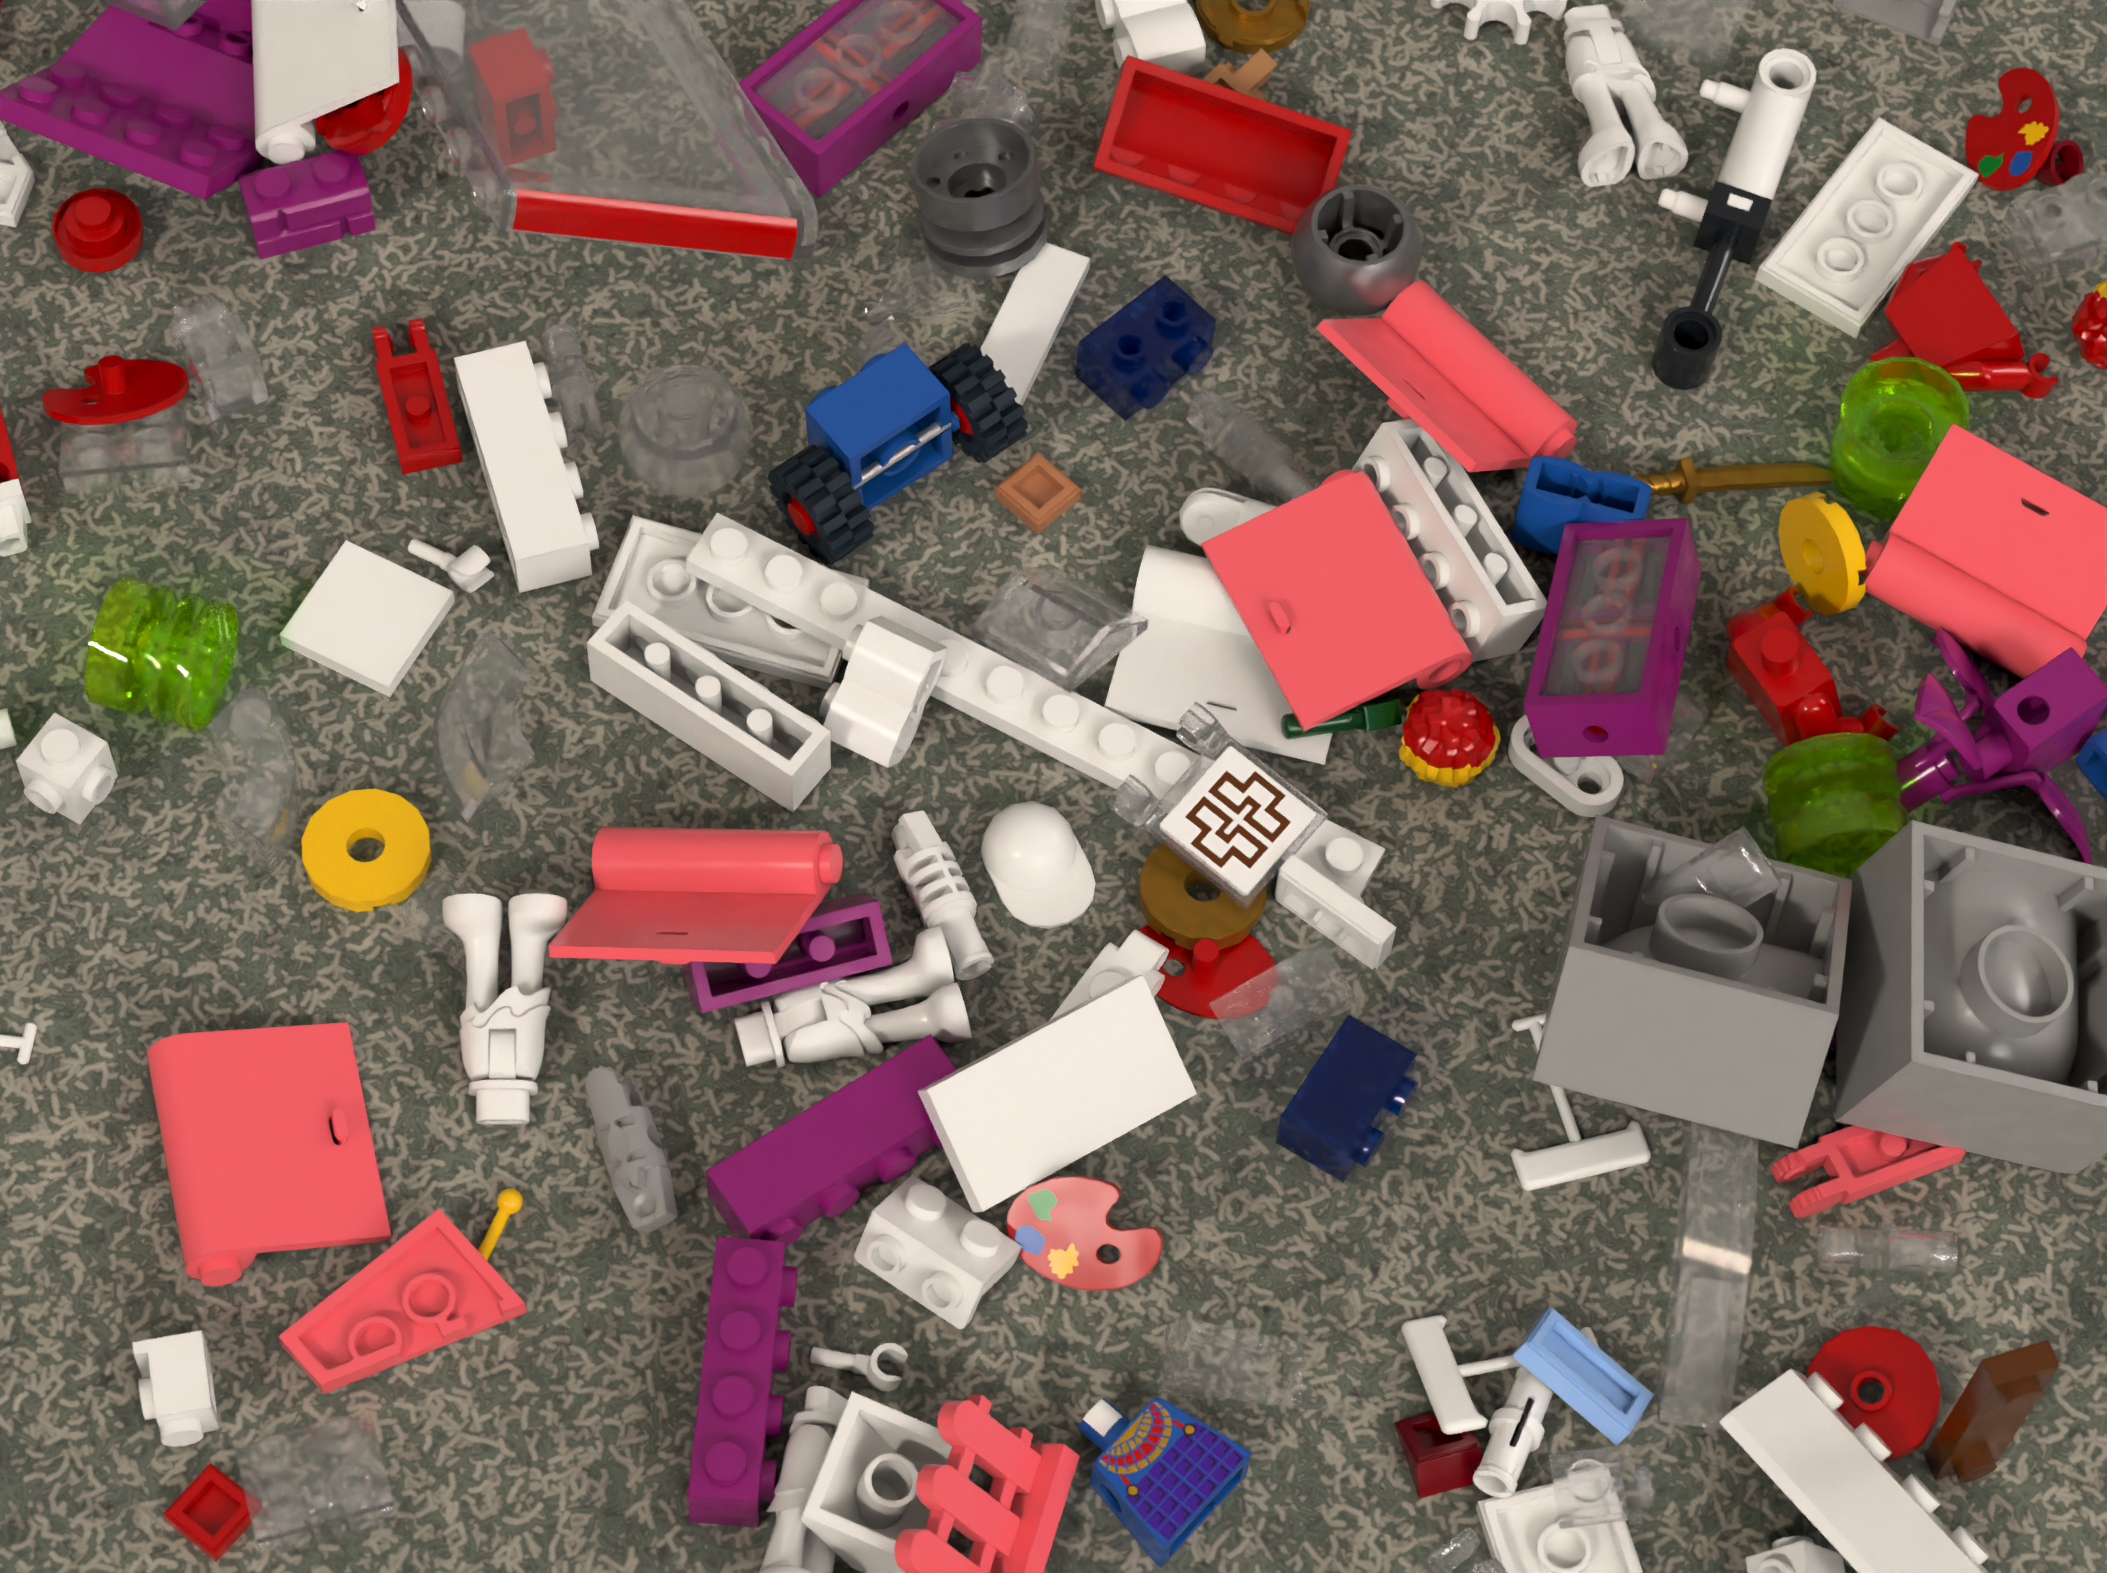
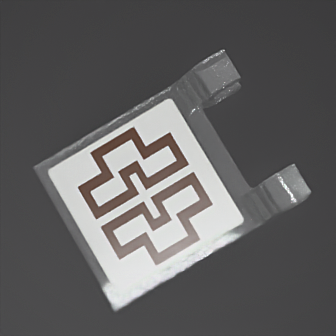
[1111,702,1328,910]

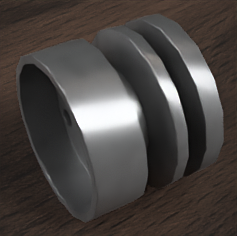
[910,118,1048,279]

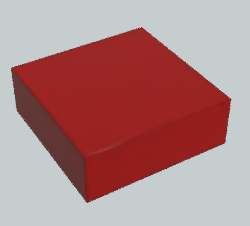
[162,1463,264,1562]

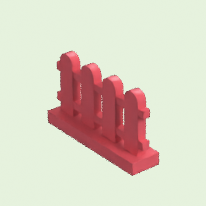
[894,1395,1080,1573]

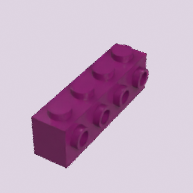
[706,1034,957,1248]
[687,1236,798,1528]

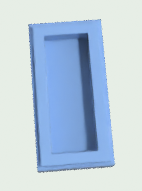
[1512,1306,1654,1446]

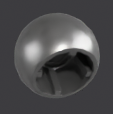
[1291,184,1422,316]

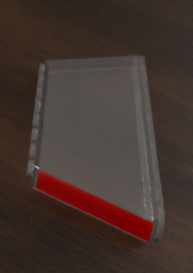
[395,0,819,261]

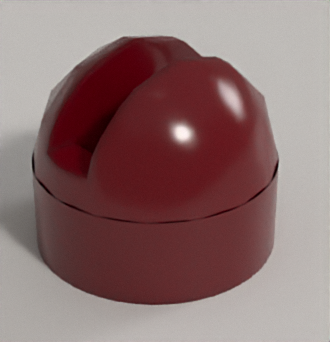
[2036,140,2084,187]

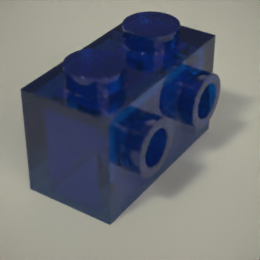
[1075,275,1216,421]
[1275,1015,1419,1183]

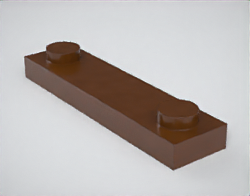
[1924,1340,2060,1483]

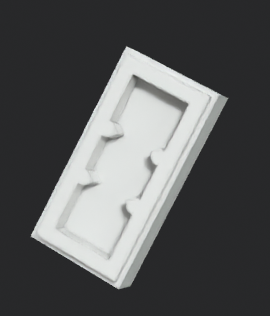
[1274,854,1397,970]

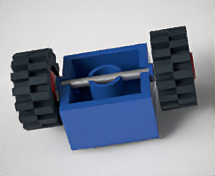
[768,343,1028,565]

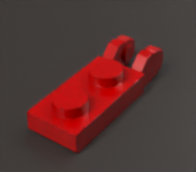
[371,318,462,475]

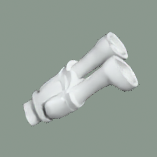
[1564,4,1688,187]
[442,893,567,1125]
[734,925,972,1068]
[758,1386,848,1573]

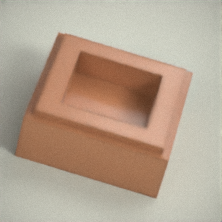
[994,452,1082,534]

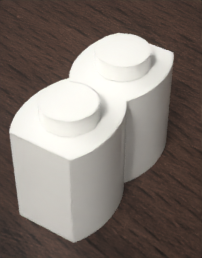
[1095,0,1206,75]
[819,616,948,768]

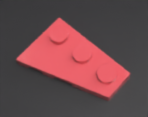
[278,1208,527,1394]

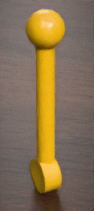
[478,1188,523,1261]

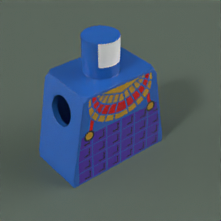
[1078,1397,1251,1567]

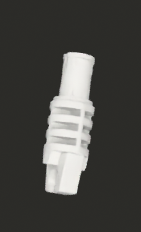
[891,810,994,980]

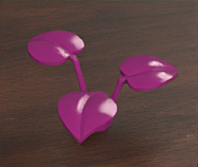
[1882,627,2093,865]

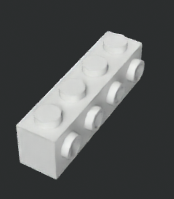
[454,341,599,593]
[1352,418,1547,662]
[587,599,831,813]

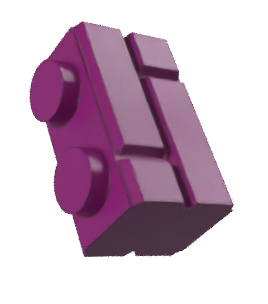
[237,151,376,260]

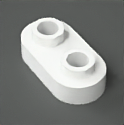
[1508,715,1624,817]

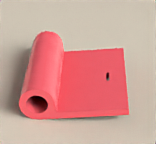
[1316,280,1577,473]
[1858,422,2107,679]
[1201,469,1474,732]
[548,826,843,964]
[147,1022,391,1286]

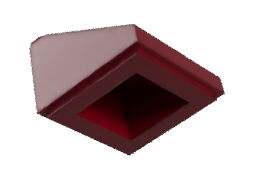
[1394,1412,1482,1498]

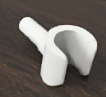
[408,538,494,593]
[810,1343,908,1392]

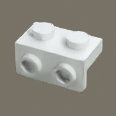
[854,1175,1022,1329]

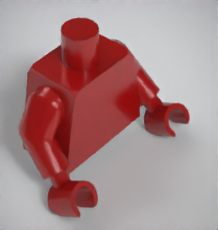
[1867,241,2058,399]
[1726,586,1900,757]

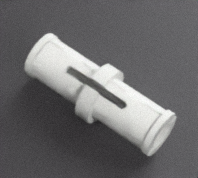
[1473,1364,1554,1498]

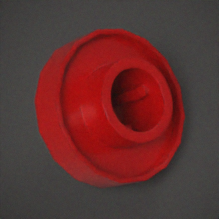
[52,188,144,273]

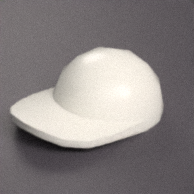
[981,801,1096,929]

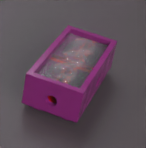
[733,0,982,198]
[1523,518,1702,758]

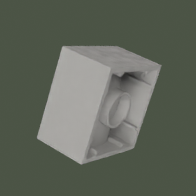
[1532,815,1853,1149]
[1836,820,2107,1174]

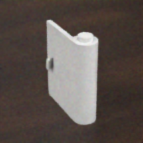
[251,0,399,165]
[1104,545,1333,765]

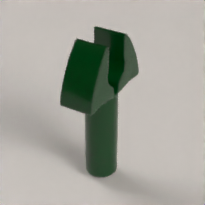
[1280,697,1402,739]

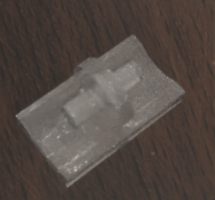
[931,55,1036,135]

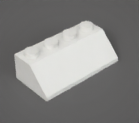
[1719,1369,1990,1573]

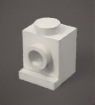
[132,1330,219,1447]

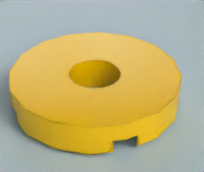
[1778,491,1866,616]
[301,788,432,912]

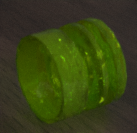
[1829,356,1969,519]
[85,575,239,732]
[1762,732,1909,878]

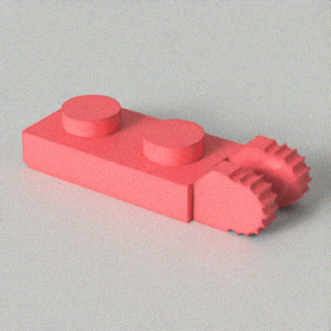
[1770,1125,1966,1219]

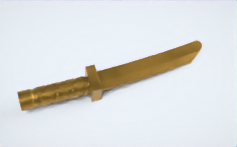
[1632,457,1834,505]

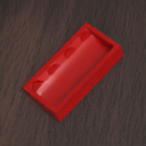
[1092,55,1352,236]

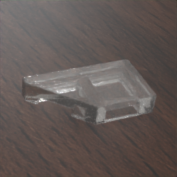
[1642,826,1781,909]

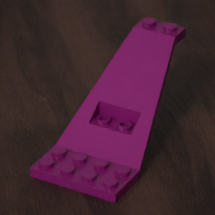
[0,0,265,199]

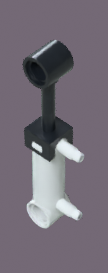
[1652,48,1816,390]

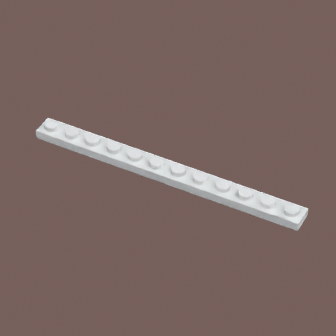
[686,513,1385,896]

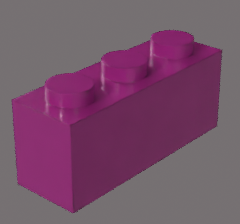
[682,892,893,1013]

